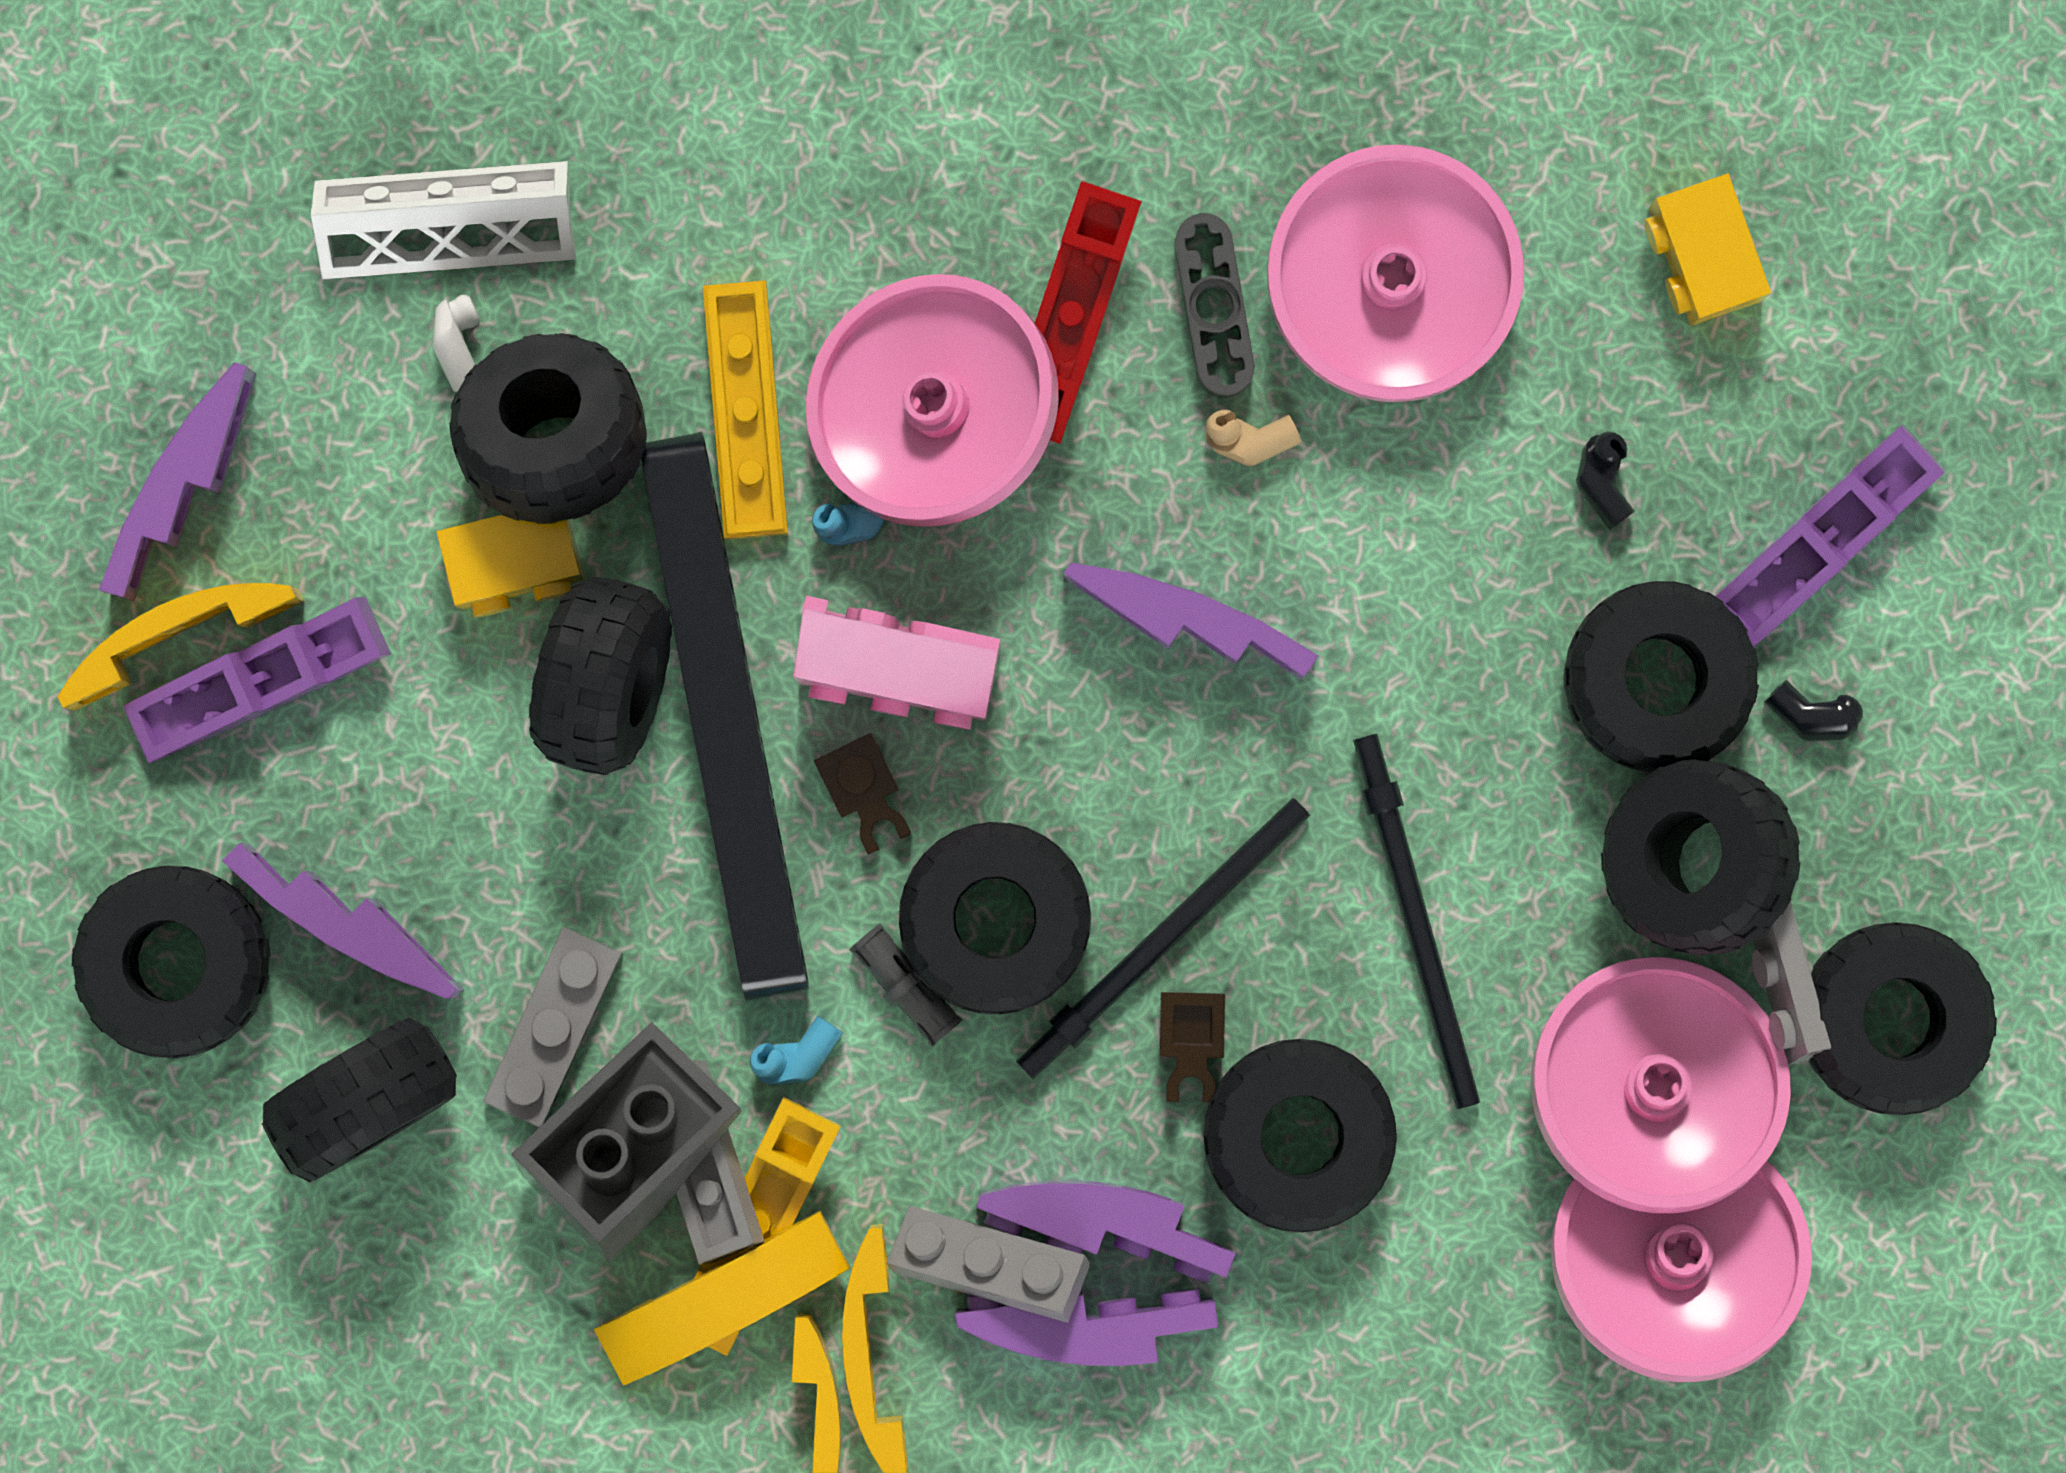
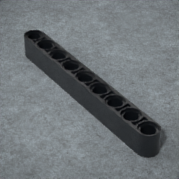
[641,432,809,1001]

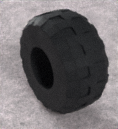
[449,333,647,524]
[529,577,672,775]
[1564,581,1759,772]
[1601,759,1801,955]
[899,822,1091,1015]
[71,865,271,1058]
[1809,922,1997,1115]
[262,1018,457,1182]
[1203,1039,1397,1232]

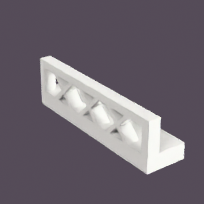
[311,161,576,279]

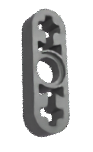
[1175,213,1255,398]

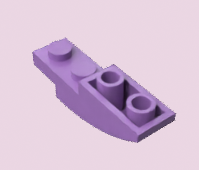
[976,1180,1236,1283]
[955,1288,1219,1366]

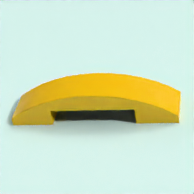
[57,583,305,711]
[694,1097,841,1356]
[593,1210,850,1386]
[842,1224,909,1473]
[792,1313,842,1473]

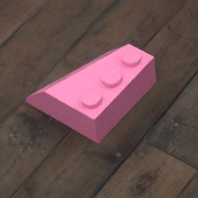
[793,596,1001,730]

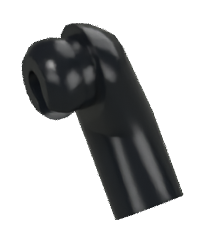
[1576,431,1635,530]
[1764,679,1863,741]

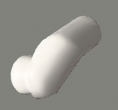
[432,295,480,392]

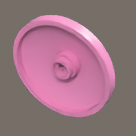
[1267,144,1524,402]
[806,274,1059,527]
[1531,957,1791,1214]
[1551,1161,1812,1382]

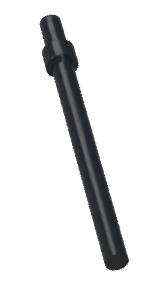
[1353,734,1481,1109]
[1016,798,1310,1080]

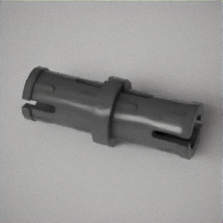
[849,923,963,1046]

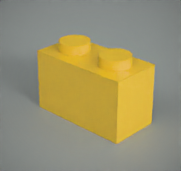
[1644,173,1771,326]
[436,515,585,617]

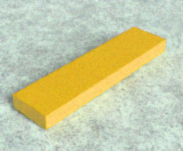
[703,280,788,540]

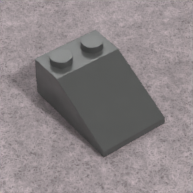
[511,1022,742,1263]

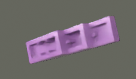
[99,362,256,602]
[1715,424,1946,648]
[1063,562,1319,680]
[123,596,391,764]
[222,843,464,999]

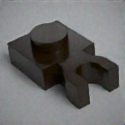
[813,733,912,855]
[1159,992,1225,1103]

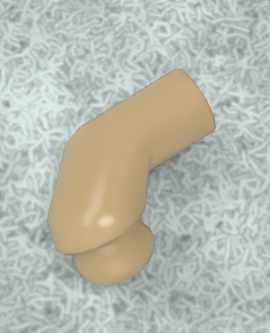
[1206,410,1302,466]

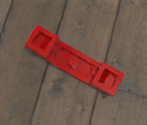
[1034,181,1142,444]

